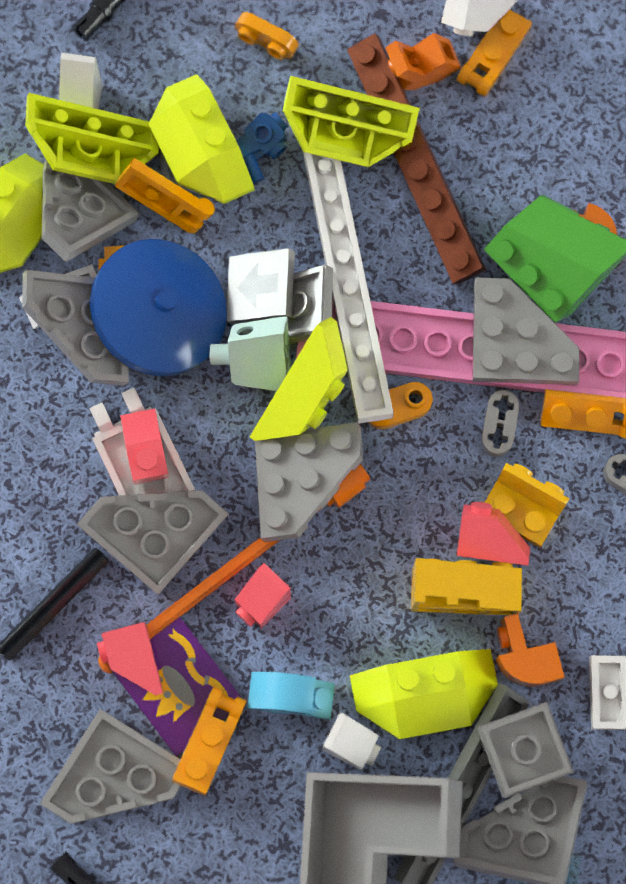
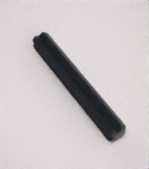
[0,548,108,661]

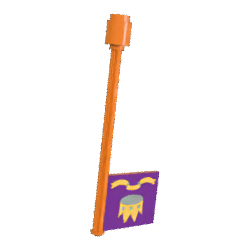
[98,464,371,757]

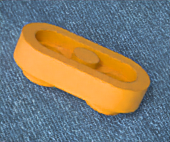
[235,12,299,60]
[368,382,433,429]

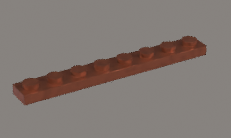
[347,33,486,285]

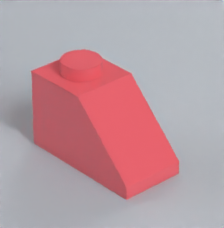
[120,408,169,485]
[457,502,530,566]
[235,563,291,629]
[97,622,164,695]

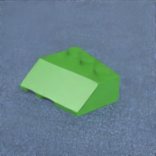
[484,195,626,323]

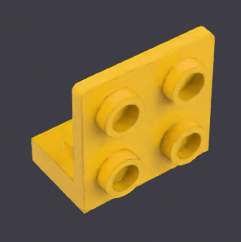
[484,463,569,548]

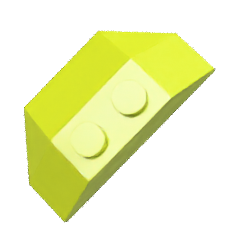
[149,74,255,204]
[282,76,420,167]
[25,93,159,184]
[0,153,44,273]
[250,317,348,441]
[350,649,498,740]

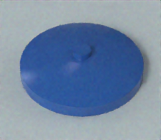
[90,239,227,376]

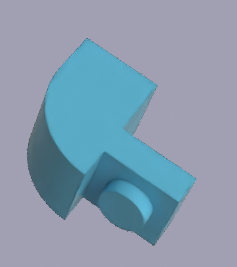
[247,672,335,719]

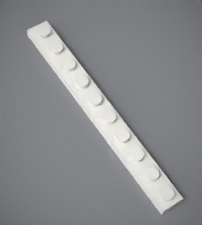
[303,152,394,424]

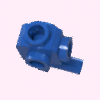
[236,112,289,184]

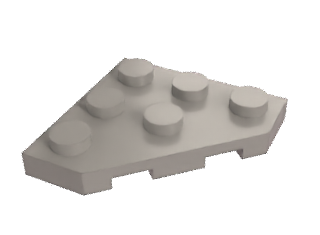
[42,160,140,262]
[22,270,129,386]
[472,277,579,385]
[255,422,363,542]
[77,490,229,594]
[40,709,182,824]
[453,776,587,884]

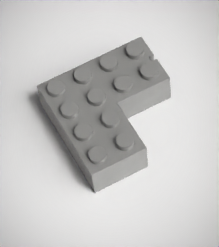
[300,772,463,884]

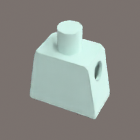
[210,317,291,391]

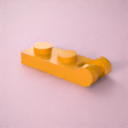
[456,9,532,97]
[115,158,215,234]
[540,389,626,439]
[172,686,247,796]

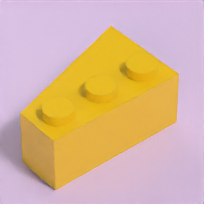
[411,558,522,616]

